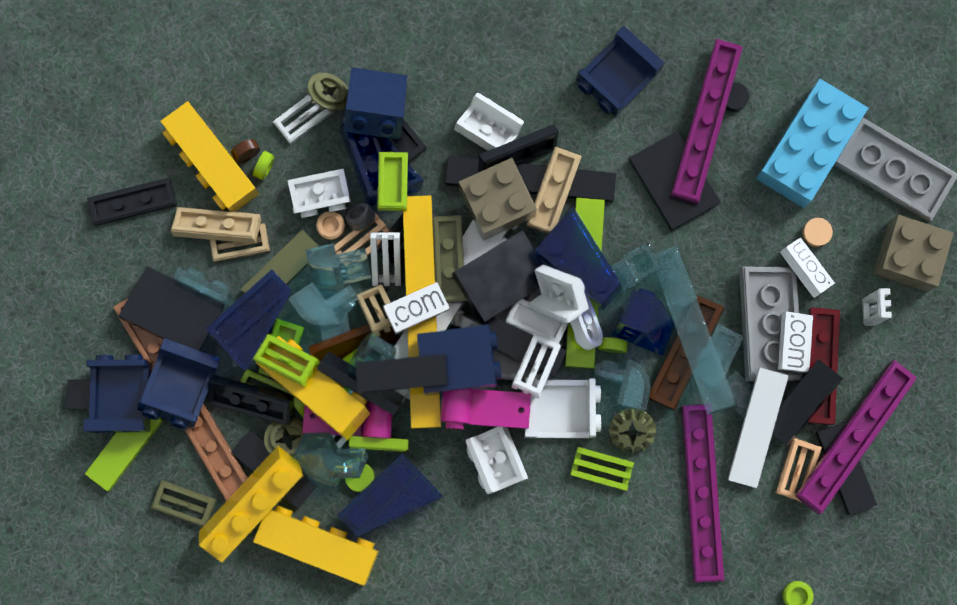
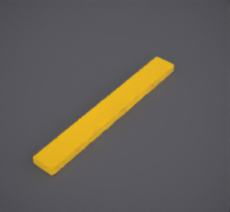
[403,195,441,429]

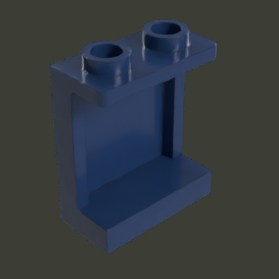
[576,25,665,117]
[343,67,407,139]
[417,325,502,396]
[137,338,220,430]
[83,354,152,433]

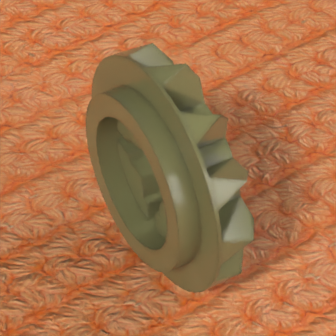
[306,73,348,113]
[609,408,656,454]
[264,418,311,460]

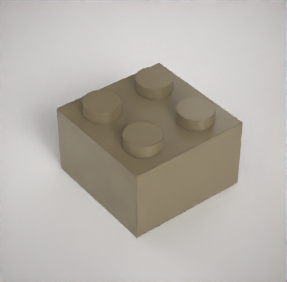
[459,158,537,241]
[873,215,954,292]

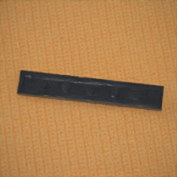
[445,155,616,203]

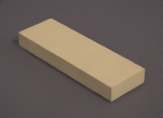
[526,147,582,236]
[171,207,262,244]

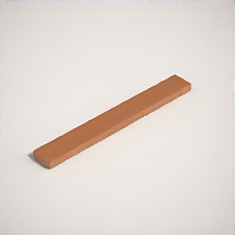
[113,298,248,501]

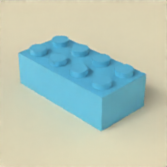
[756,79,868,208]

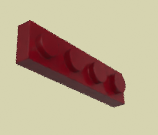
[806,307,840,425]

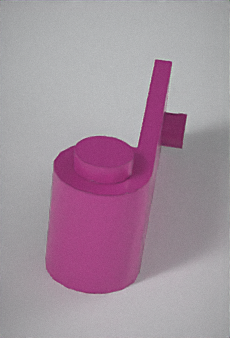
[440,388,531,429]
[302,401,393,438]

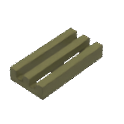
[151,480,217,527]

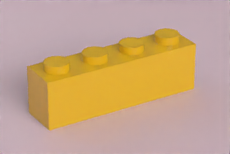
[161,101,259,212]
[255,335,370,441]
[199,445,303,563]
[253,505,379,586]

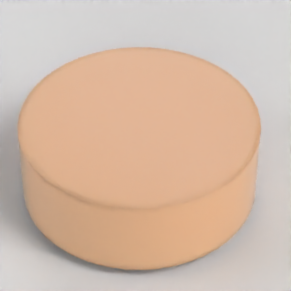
[316,211,345,240]
[802,218,833,247]

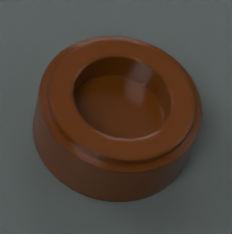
[231,139,261,164]

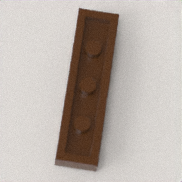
[647,295,724,411]

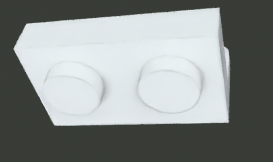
[454,93,524,151]
[288,169,351,218]
[530,265,589,323]
[466,427,528,494]

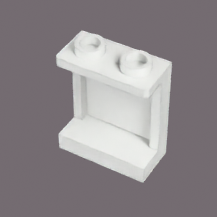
[524,378,601,438]

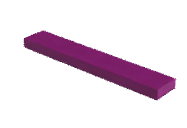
[670,39,743,204]
[795,360,917,515]
[681,404,724,582]

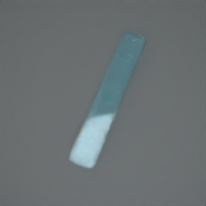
[650,246,736,415]

